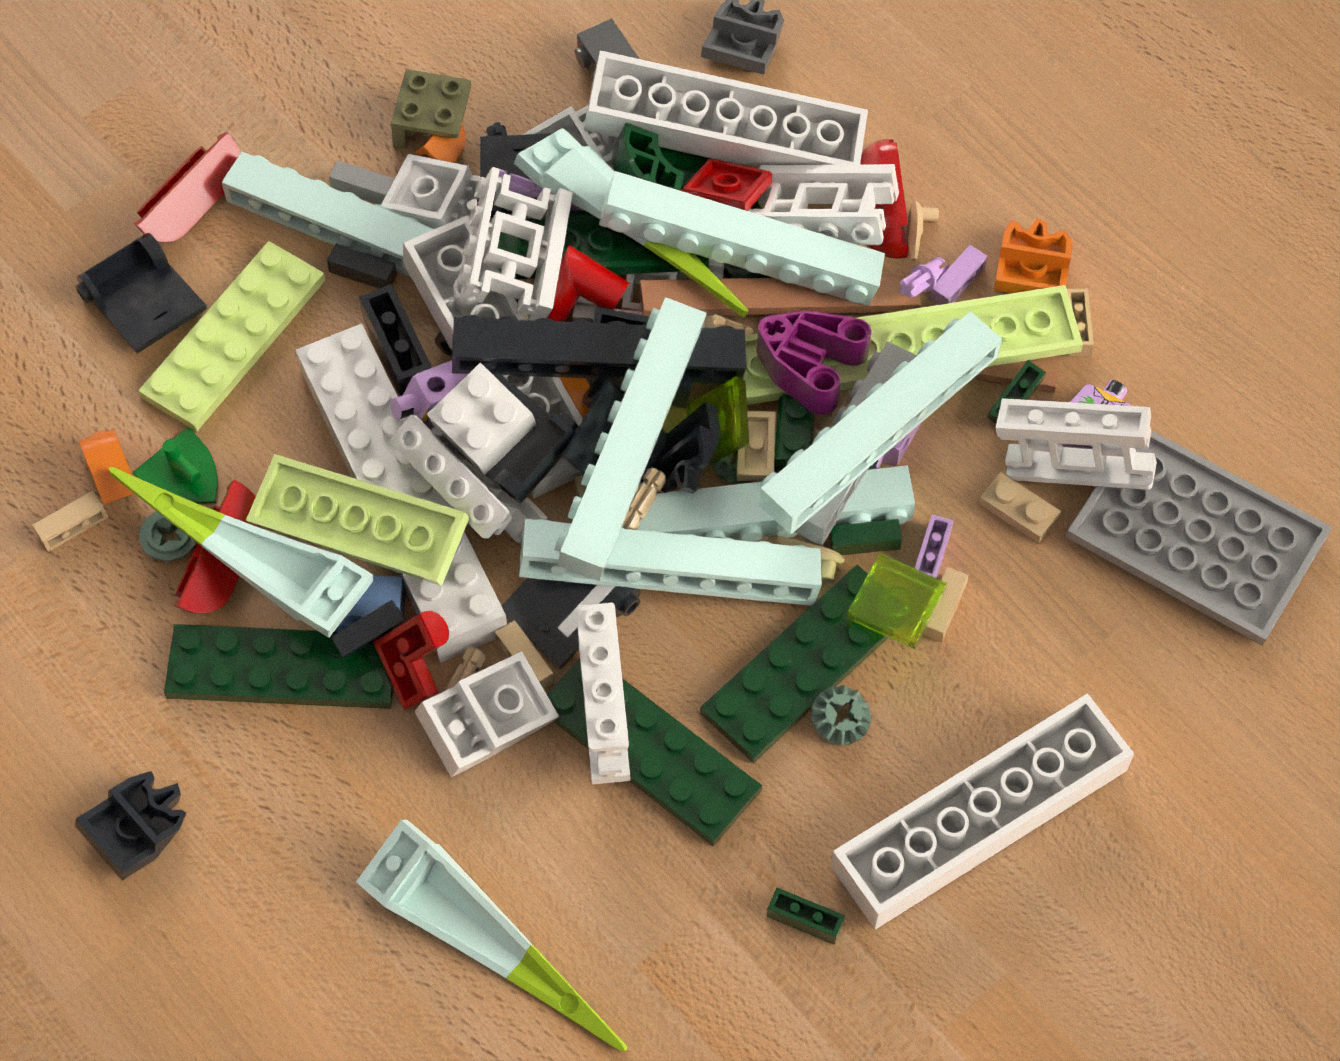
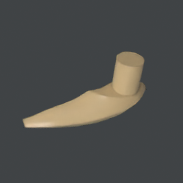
[907,201,939,261]
[777,536,845,582]

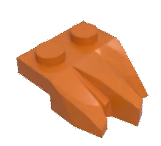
[994,218,1073,294]

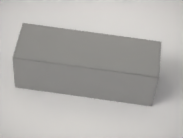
[329,160,395,205]

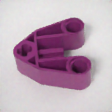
[756,310,872,415]

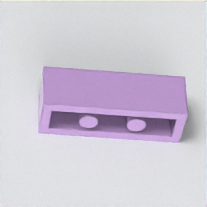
[929,245,987,305]
[911,514,954,589]

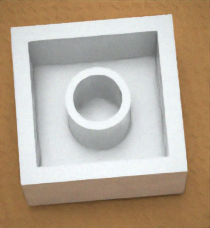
[427,363,537,475]

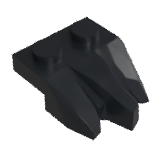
[652,402,722,494]
[75,771,187,881]

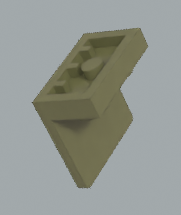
[391,69,471,149]

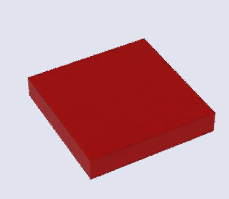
[680,158,772,211]

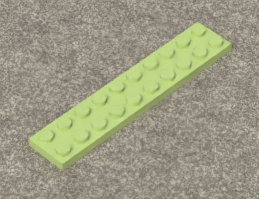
[727,285,1083,407]

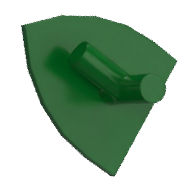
[133,427,218,504]

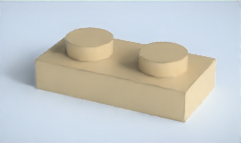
[737,410,776,482]
[979,472,1061,544]

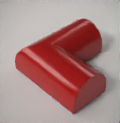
[547,245,630,322]
[373,611,449,710]

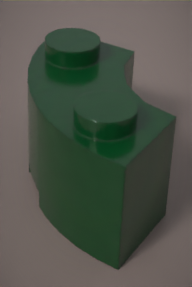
[612,123,684,191]

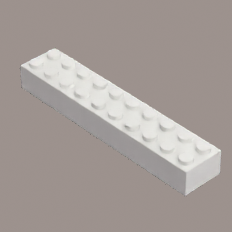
[296,323,507,663]

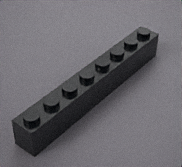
[452,315,746,385]

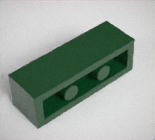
[987,360,1046,424]
[829,519,902,555]
[767,887,845,945]

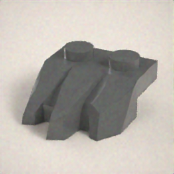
[701,0,784,75]

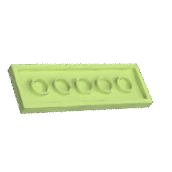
[138,241,326,432]
[246,454,470,586]

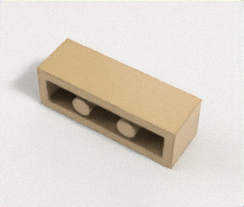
[1067,288,1094,357]
[32,491,108,552]
[920,567,969,643]
[495,620,554,689]

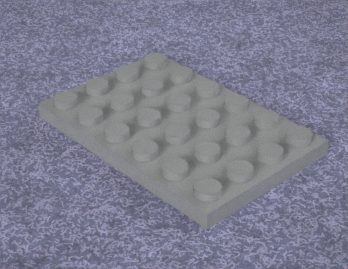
[1066,430,1332,646]

